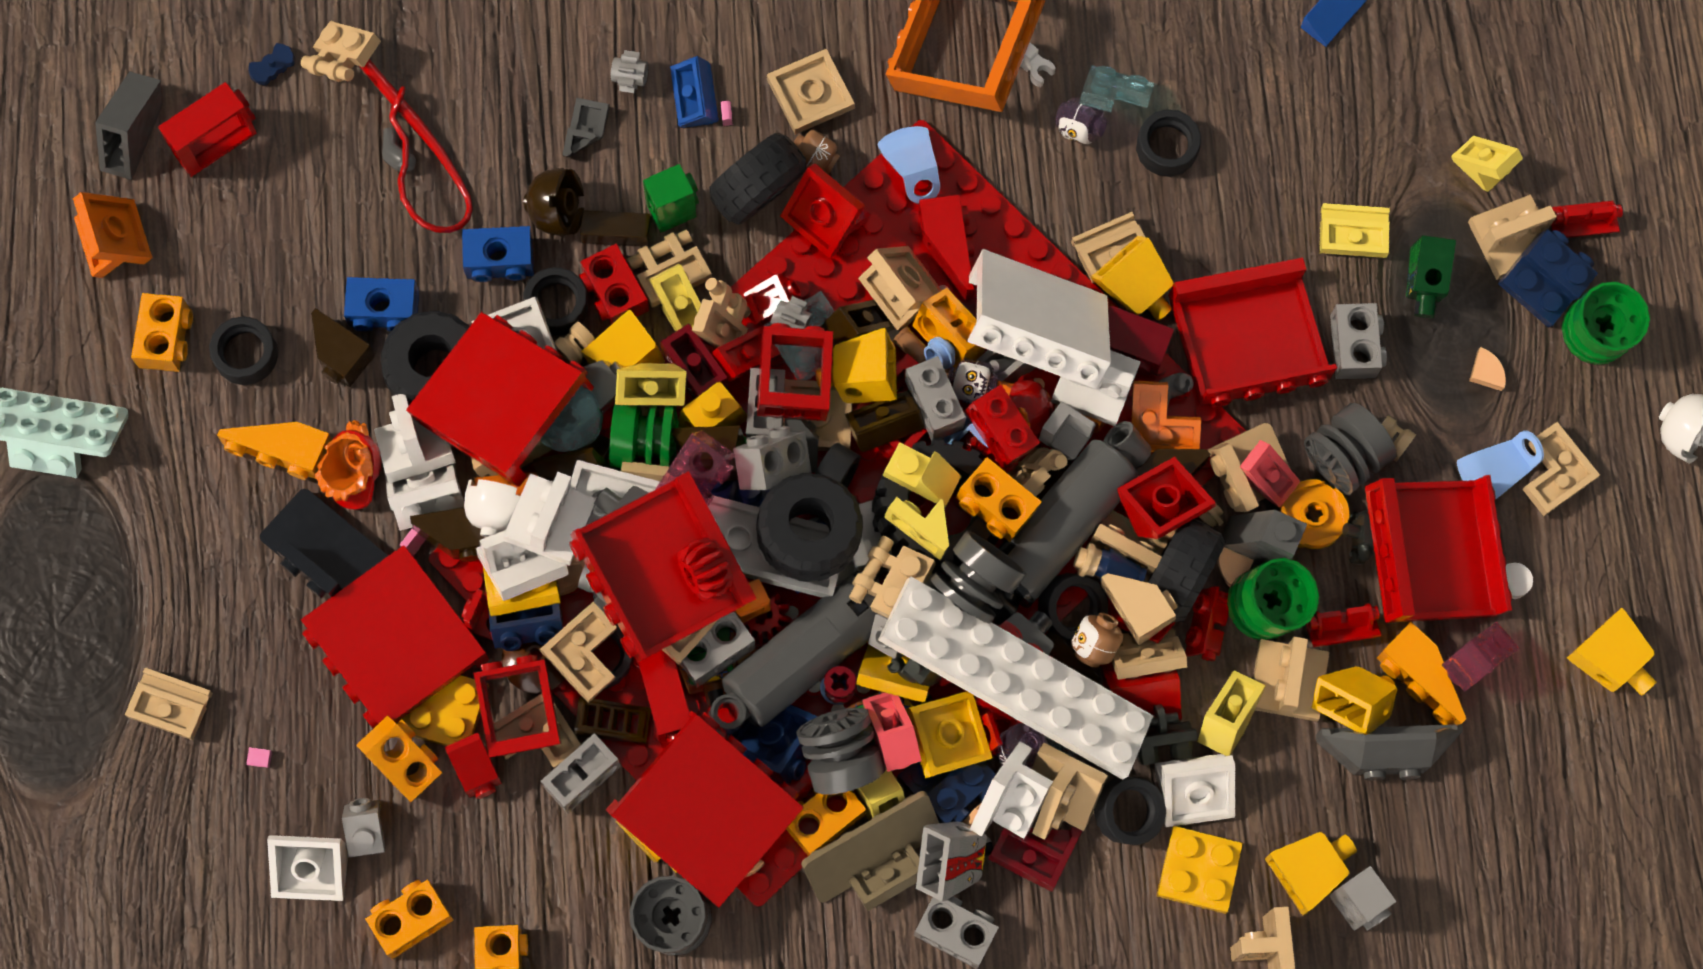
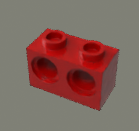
[578,244,649,325]
[965,384,1040,469]

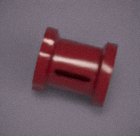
[824,666,856,703]

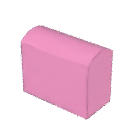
[721,101,733,126]
[400,529,426,556]
[247,747,272,768]

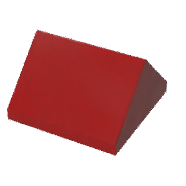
[1117,456,1216,539]
[1100,662,1182,721]

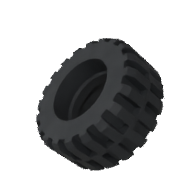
[872,438,1008,576]

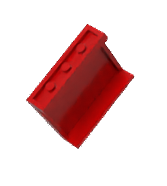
[1168,257,1337,407]
[406,312,595,487]
[569,471,757,662]
[1365,475,1512,623]
[300,545,489,729]
[606,711,804,908]

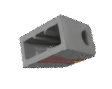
[916,822,993,902]

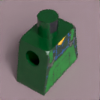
[1406,235,1456,318]

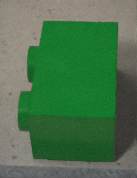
[643,164,699,233]

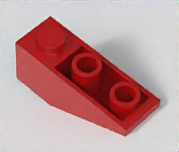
[918,195,977,301]

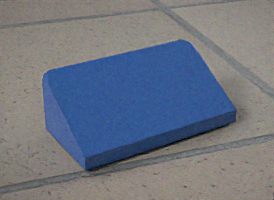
[1300,0,1367,47]
[670,56,719,128]

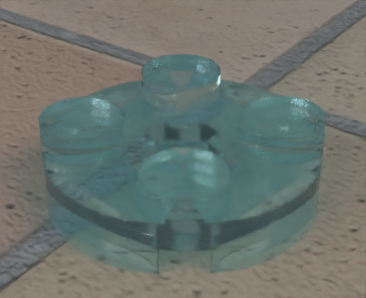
[540,386,603,452]

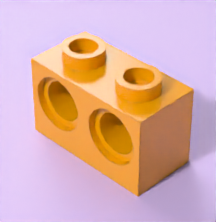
[912,288,985,373]
[131,293,193,372]
[955,457,1042,542]
[356,716,442,802]
[786,790,867,856]
[365,879,454,959]
[474,925,528,969]

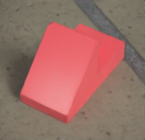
[1240,440,1300,508]

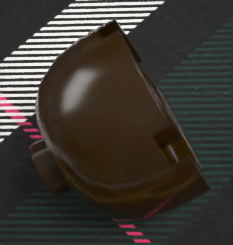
[523,168,584,236]

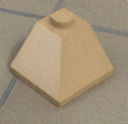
[1101,573,1178,645]

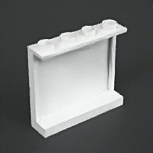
[968,249,1111,389]

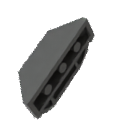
[1316,724,1463,781]

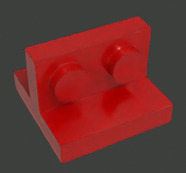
[780,163,871,258]

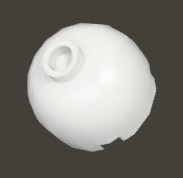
[1659,394,1703,464]
[464,479,520,538]

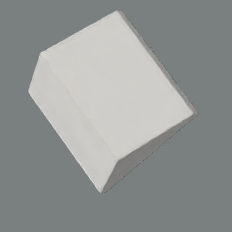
[267,835,348,901]

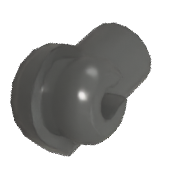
[382,128,416,172]
[1159,373,1194,408]

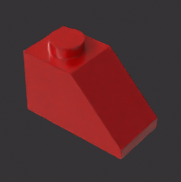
[445,732,502,799]

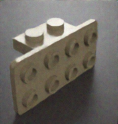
[801,791,939,911]

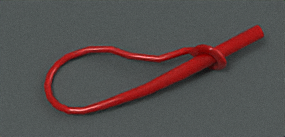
[359,59,473,233]

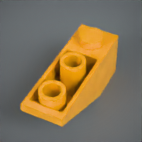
[217,422,332,480]
[1377,622,1467,725]

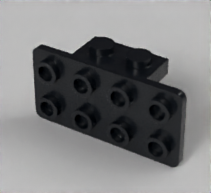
[260,489,388,599]

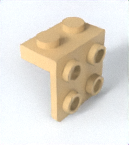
[1207,423,1291,512]

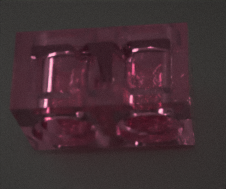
[655,430,735,506]
[1442,622,1520,692]

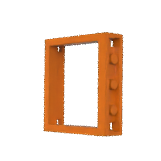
[886,0,1046,112]

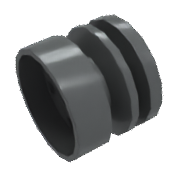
[1304,403,1397,495]
[931,530,1027,624]
[796,708,886,795]
[630,876,712,956]

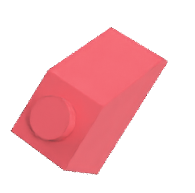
[862,693,922,772]

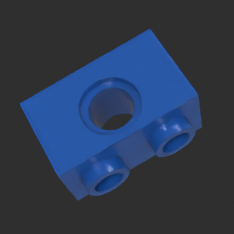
[462,226,534,282]
[344,277,419,332]

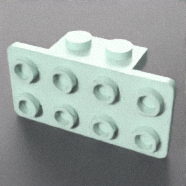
[0,388,128,478]

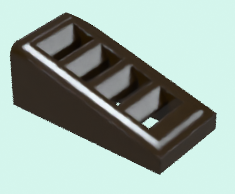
[575,697,651,744]

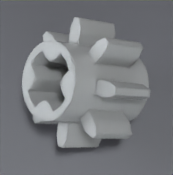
[611,50,648,93]
[771,296,813,329]

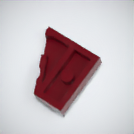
[988,827,1082,892]

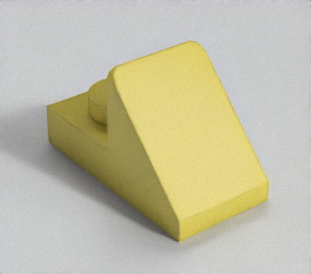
[1451,136,1523,192]
[649,264,701,331]
[883,442,961,508]
[884,497,949,560]

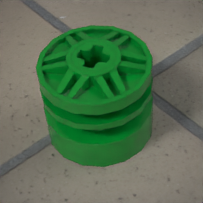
[1562,282,1650,365]
[609,404,680,471]
[1227,558,1319,640]

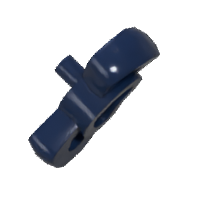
[248,43,295,86]

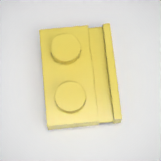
[1320,203,1390,258]

